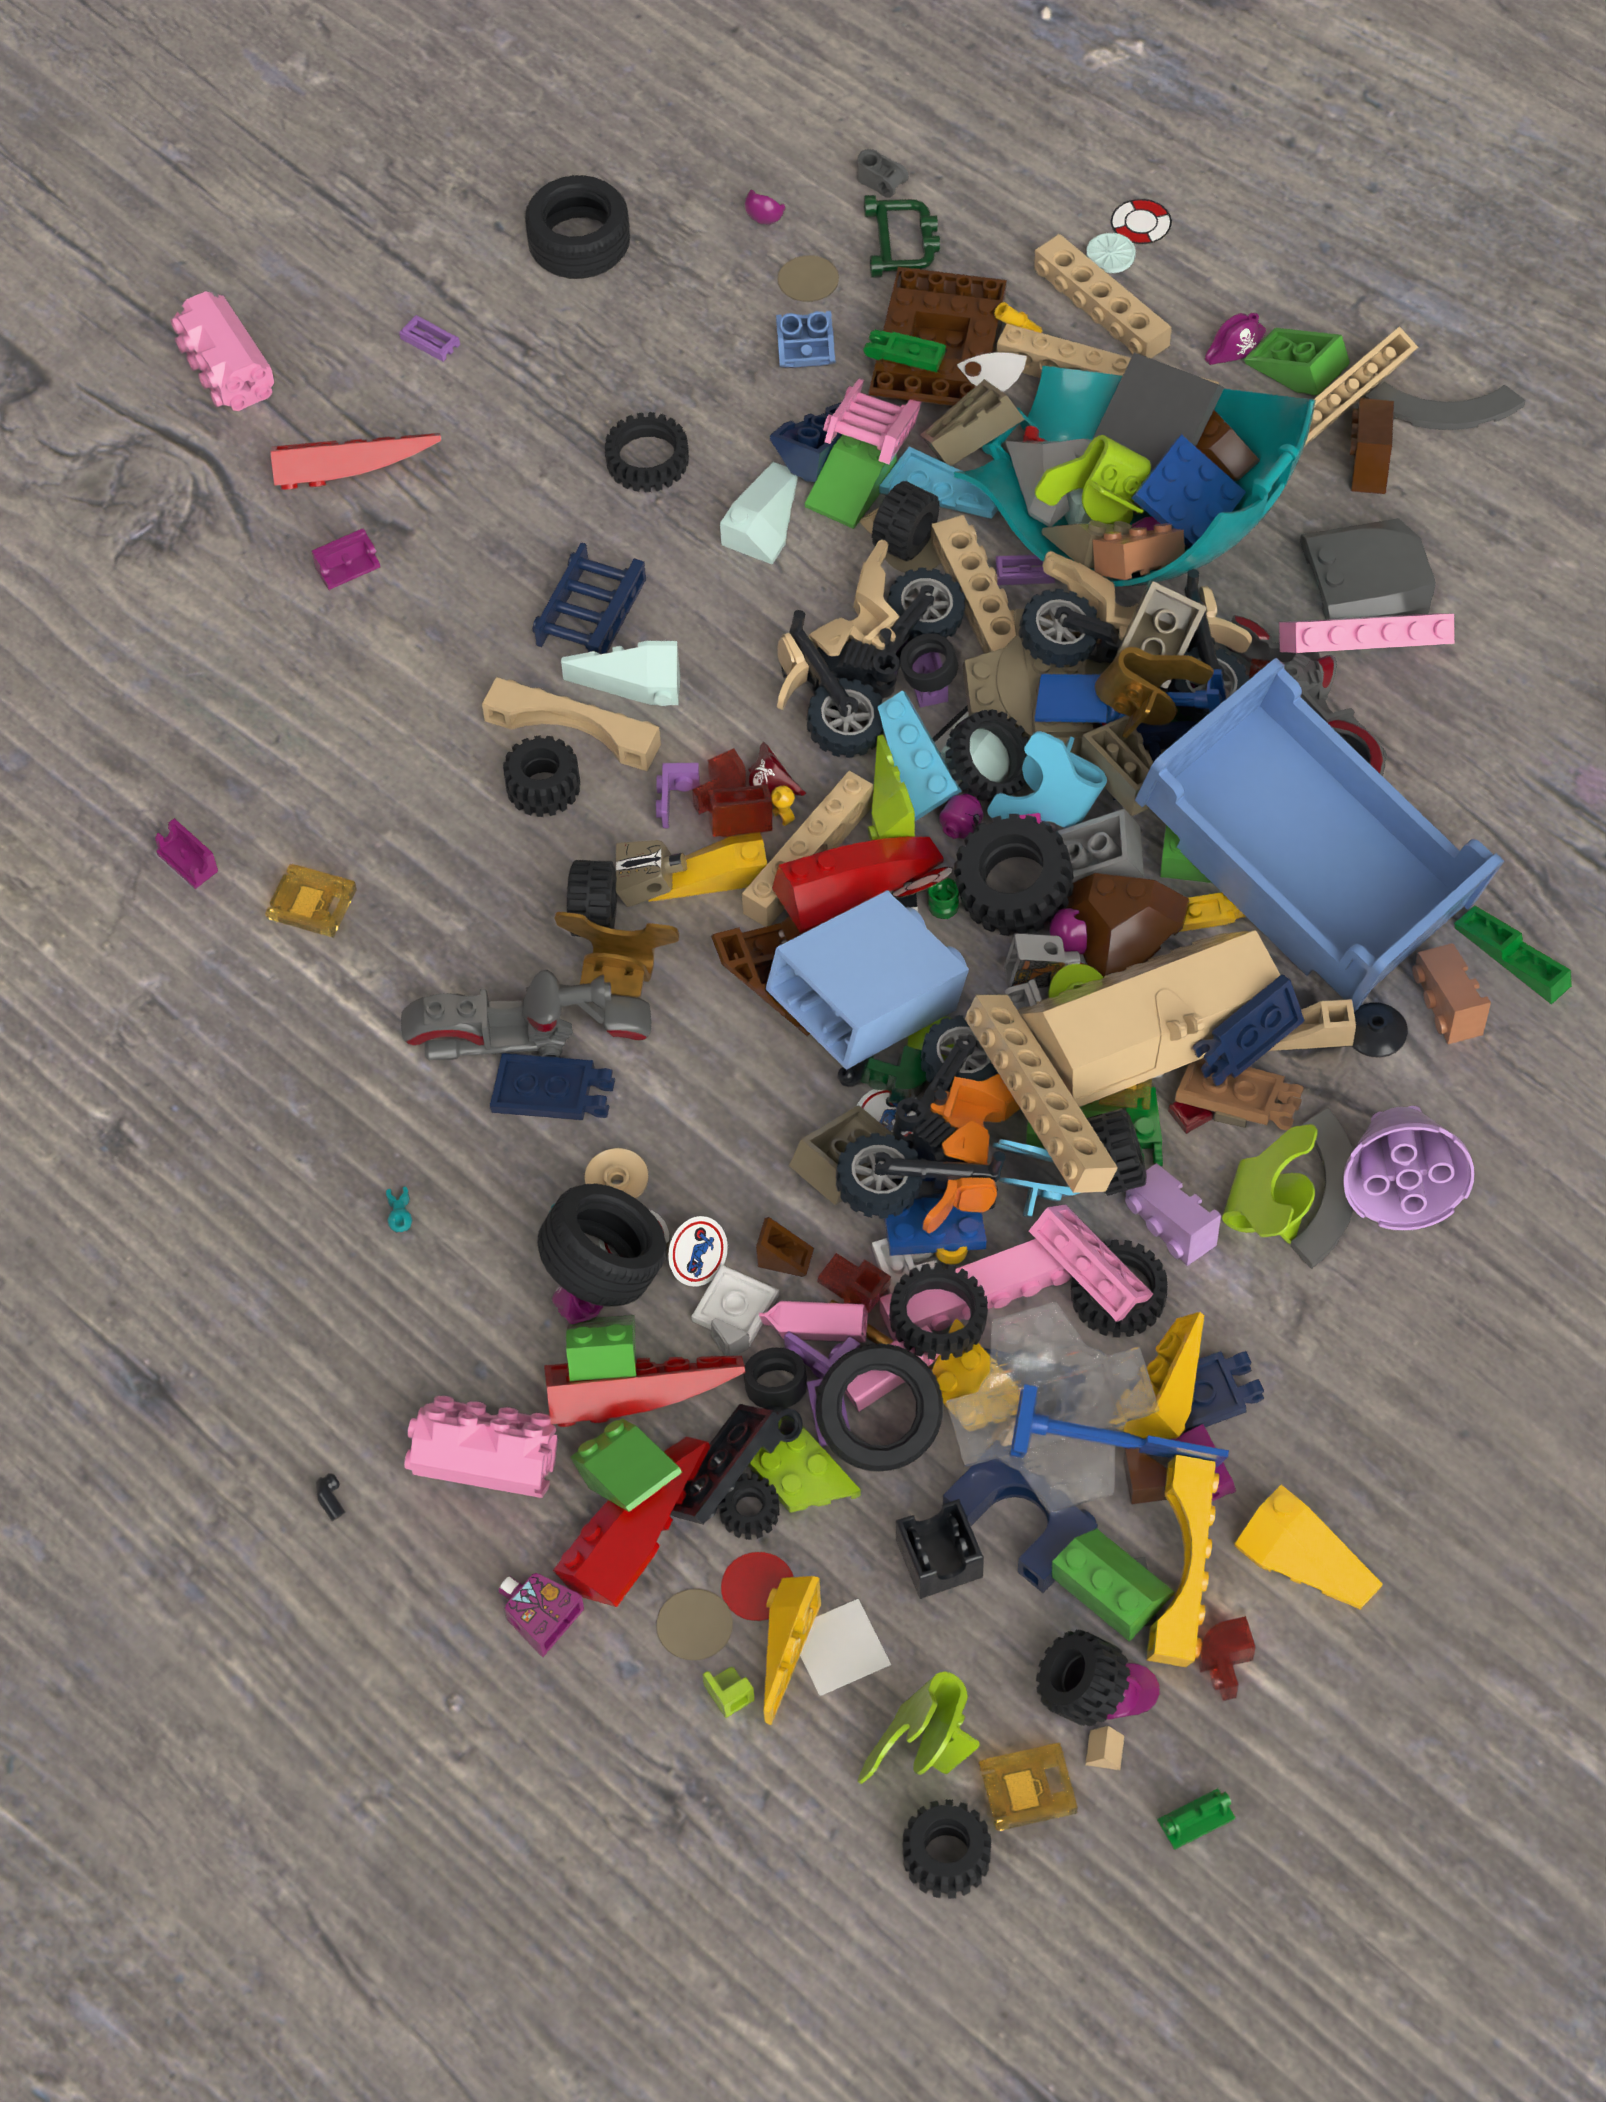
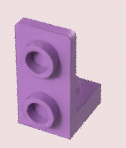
[656,763,700,828]
[784,1331,860,1379]

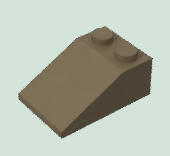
[1042,521,1132,568]
[1114,581,1207,689]
[789,1105,892,1205]

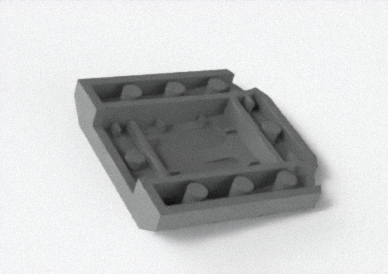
[1300,518,1436,620]

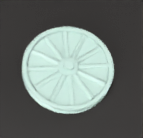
[1086,233,1136,273]

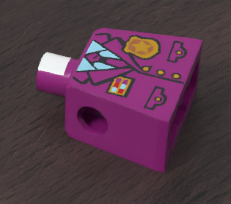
[499,1573,584,1657]

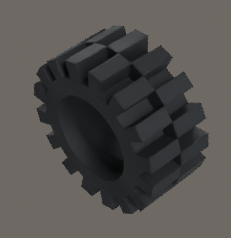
[719,1473,780,1540]

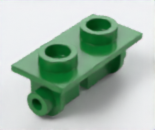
[1157,1788,1236,1850]

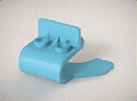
[987,731,1107,828]
[992,1139,1079,1217]

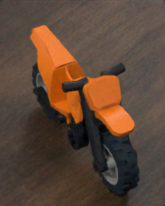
[836,1015,1020,1233]

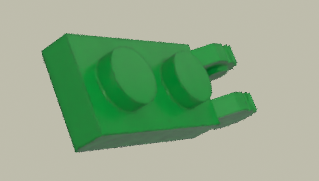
[863,329,946,372]
[1124,1087,1163,1167]

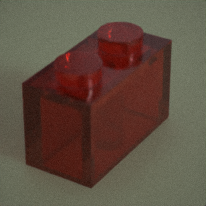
[708,785,772,837]

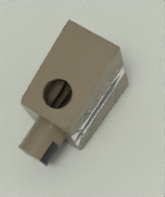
[616,840,687,907]

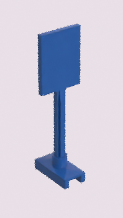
[1034,669,1227,723]
[1010,1384,1229,1467]

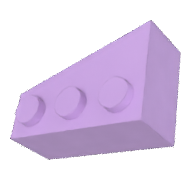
[1125,1163,1221,1266]

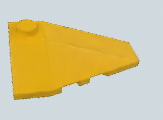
[649,832,767,902]
[1108,1312,1204,1439]
[1234,1485,1383,1609]

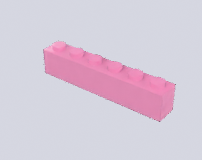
[1279,613,1454,653]
[880,1239,1072,1341]

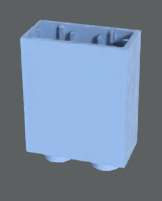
[766,890,969,1070]

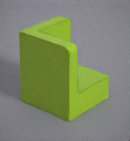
[702,1667,755,1718]

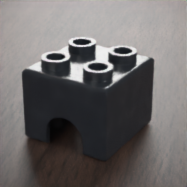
[896,1499,984,1599]

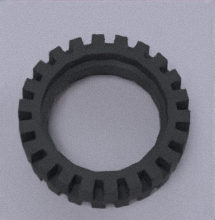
[605,412,689,492]
[945,709,1029,802]
[1071,1240,1168,1338]
[889,1263,988,1360]

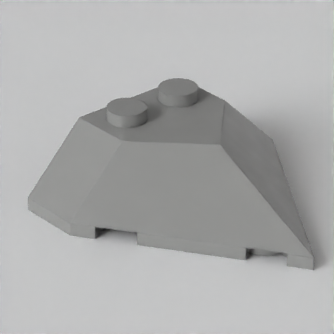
[1006,439,1092,527]

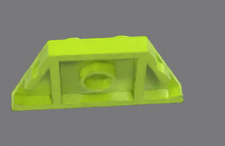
[748,1419,861,1513]

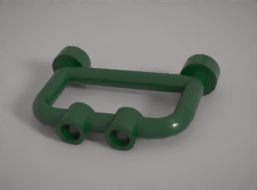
[864,195,940,278]

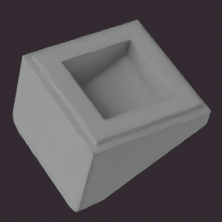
[711,1318,749,1356]

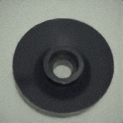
[1352,1002,1408,1058]

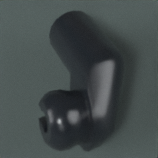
[838,1055,874,1087]
[316,1473,346,1521]

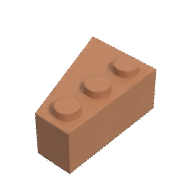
[1092,524,1185,580]
[1412,943,1491,1044]

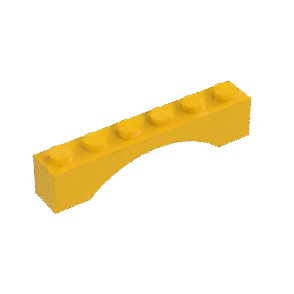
[1146,1455,1219,1667]

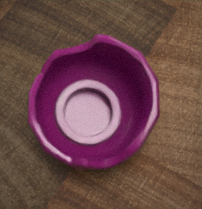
[744,189,785,225]
[1050,908,1087,954]

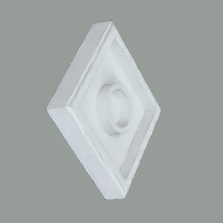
[691,1265,779,1347]

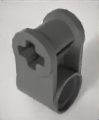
[857,149,909,198]

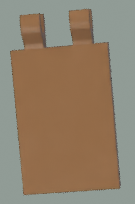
[1175,1058,1304,1130]

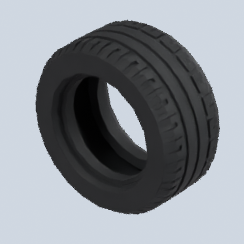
[525,175,630,279]
[537,1184,667,1307]
[816,1344,944,1472]

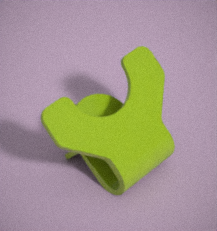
[1034,435,1151,524]
[1222,1124,1318,1244]
[857,1672,980,1784]

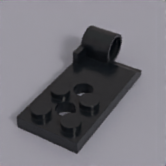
[670,1404,803,1525]

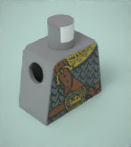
[1004,934,1080,989]

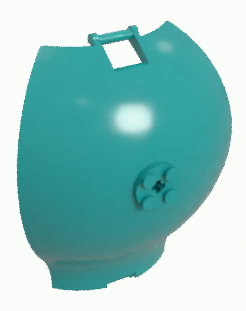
[954,366,1316,587]

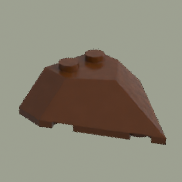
[1196,410,1260,481]
[1066,873,1189,978]
[711,916,810,1036]

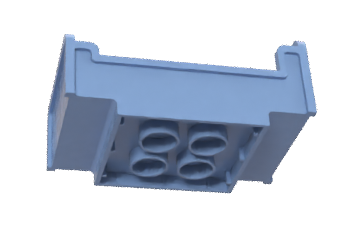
[1135,658,1504,1012]

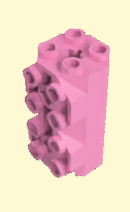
[170,291,274,411]
[404,1396,558,1498]

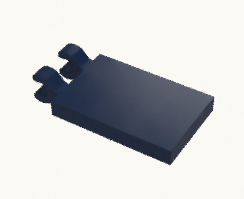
[1193,974,1305,1086]
[490,1053,615,1120]
[1129,1351,1264,1440]

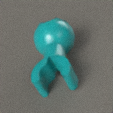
[386,1186,413,1233]

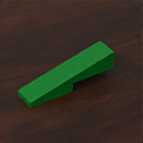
[1454,905,1572,1005]

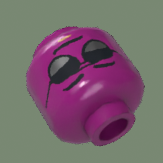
[939,794,984,839]

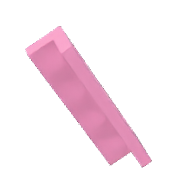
[1029,1205,1153,1321]

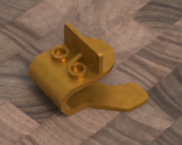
[1095,647,1214,738]
[555,912,680,998]

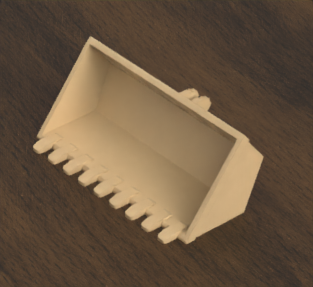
[1017,930,1280,1107]

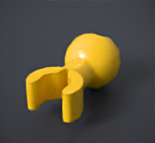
[771,786,795,826]

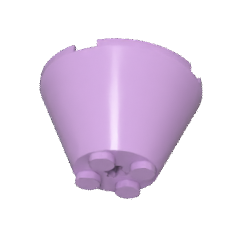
[1343,1106,1474,1230]

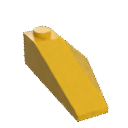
[764,1576,821,1725]

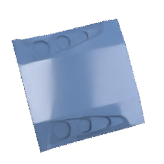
[776,311,835,368]

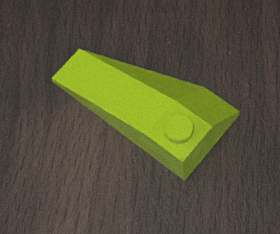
[868,735,915,841]

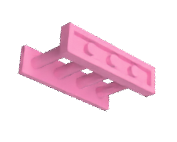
[823,379,921,464]

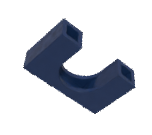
[943,1441,1098,1593]

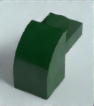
[860,1045,927,1103]

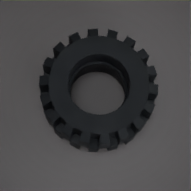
[872,481,940,561]
[503,735,581,817]
[567,860,617,937]
[1087,1108,1147,1196]
[1036,1630,1130,1726]
[902,1799,991,1899]

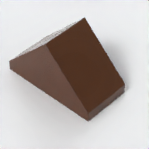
[756,1217,814,1277]
[1123,1448,1167,1504]

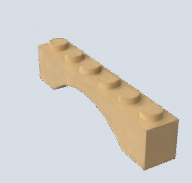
[482,677,661,771]
[1269,999,1356,1051]

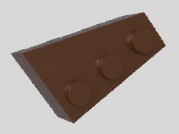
[1350,398,1394,494]

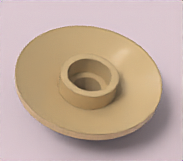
[585,1148,648,1199]

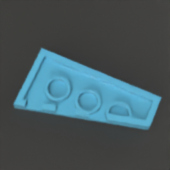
[879,446,998,519]
[878,690,962,821]

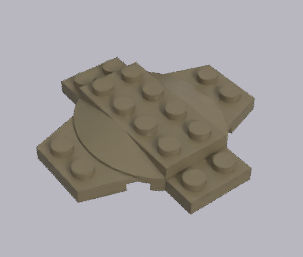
[963,609,1111,757]

